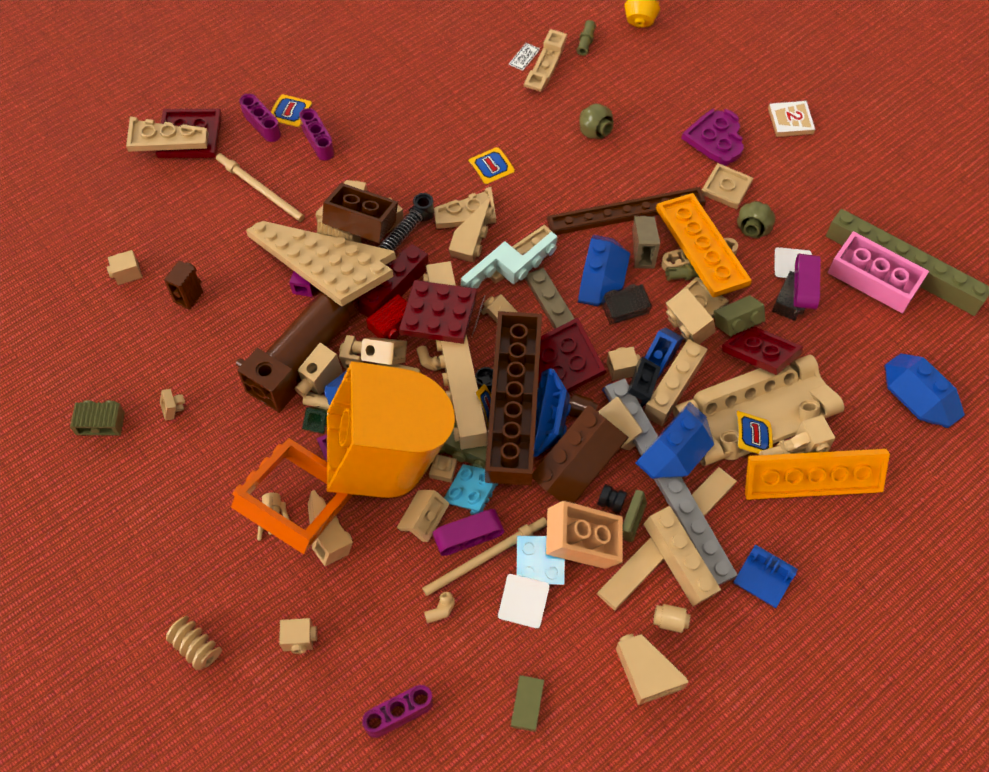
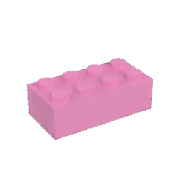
[828,231,929,314]

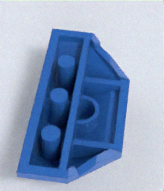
[577,235,631,306]
[884,353,965,428]
[534,368,571,457]
[635,402,714,479]

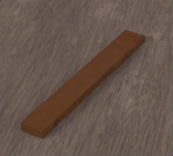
[547,187,706,235]

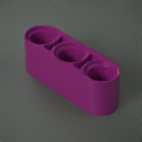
[239,93,281,142]
[299,108,334,161]
[794,253,821,310]
[432,509,504,556]
[362,685,433,738]

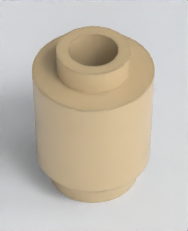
[653,604,690,633]

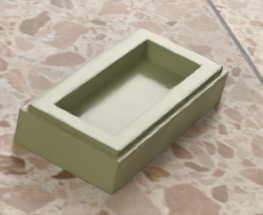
[623,490,647,542]
[511,675,544,732]

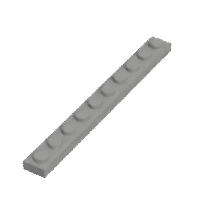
[604,378,737,585]

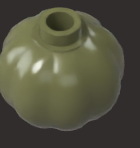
[579,103,613,139]
[737,201,776,238]

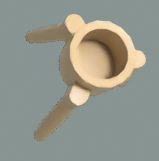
[257,493,290,541]

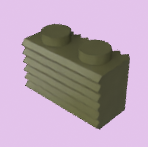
[714,295,766,337]
[70,400,125,435]

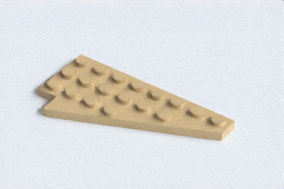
[246,221,396,307]

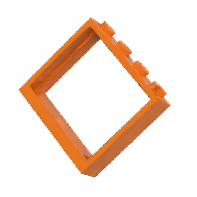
[231,438,353,554]

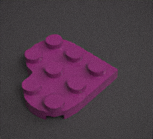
[681,109,744,166]

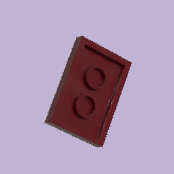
[722,326,803,375]

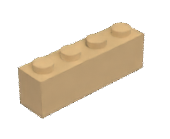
[644,339,708,427]
[643,506,721,607]

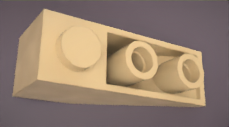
[449,199,494,263]
[308,490,353,566]

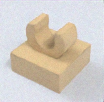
[160,389,185,421]
[429,455,457,483]

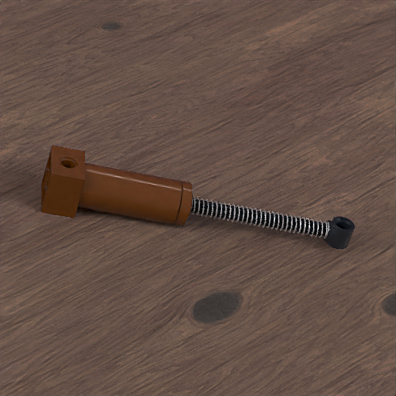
[236,193,434,413]

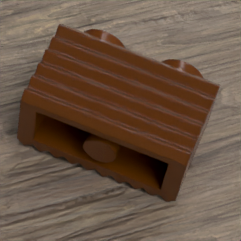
[164,261,204,309]

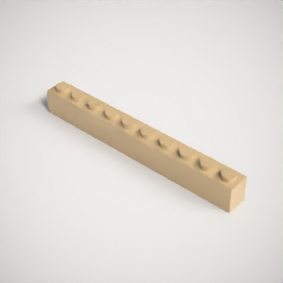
[423,261,488,450]

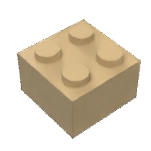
[666,287,716,344]

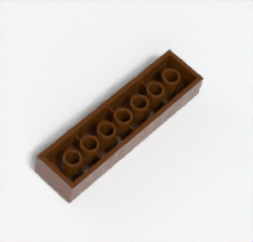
[485,311,542,486]

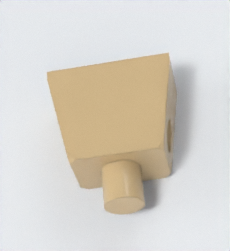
[352,337,407,365]
[294,343,343,397]

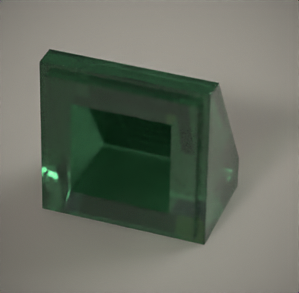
[302,407,327,434]

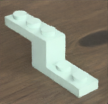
[461,232,557,288]

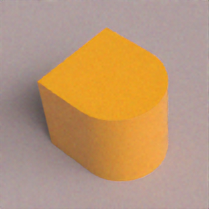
[327,361,455,498]

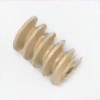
[166,616,222,670]

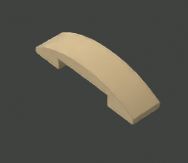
[524,29,567,92]

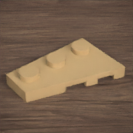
[434,187,496,229]

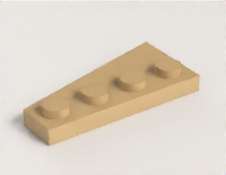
[126,117,208,152]

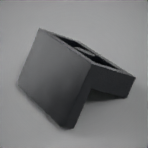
[628,357,661,407]

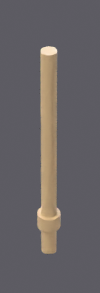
[216,153,305,222]
[422,517,547,596]

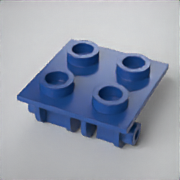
[733,544,798,608]

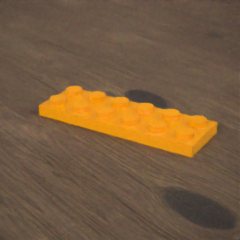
[656,193,752,298]
[745,449,890,500]

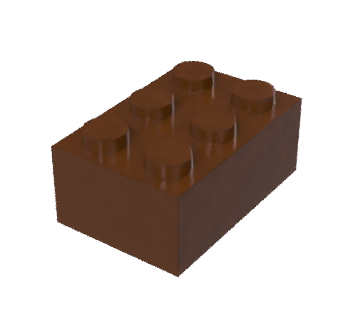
[322,183,398,243]

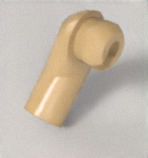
[416,346,441,371]
[424,592,455,624]

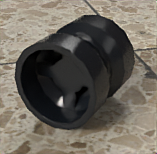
[475,367,493,394]
[597,484,627,514]

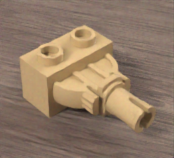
[759,415,835,455]

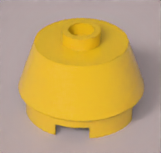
[624,0,660,28]

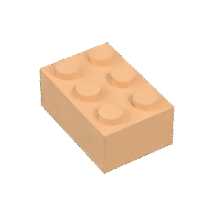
[546,501,623,569]

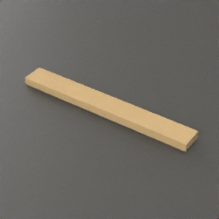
[597,467,737,611]

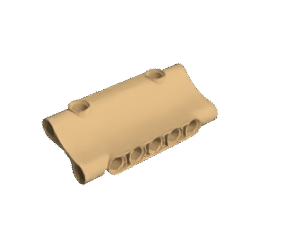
[673,354,844,466]

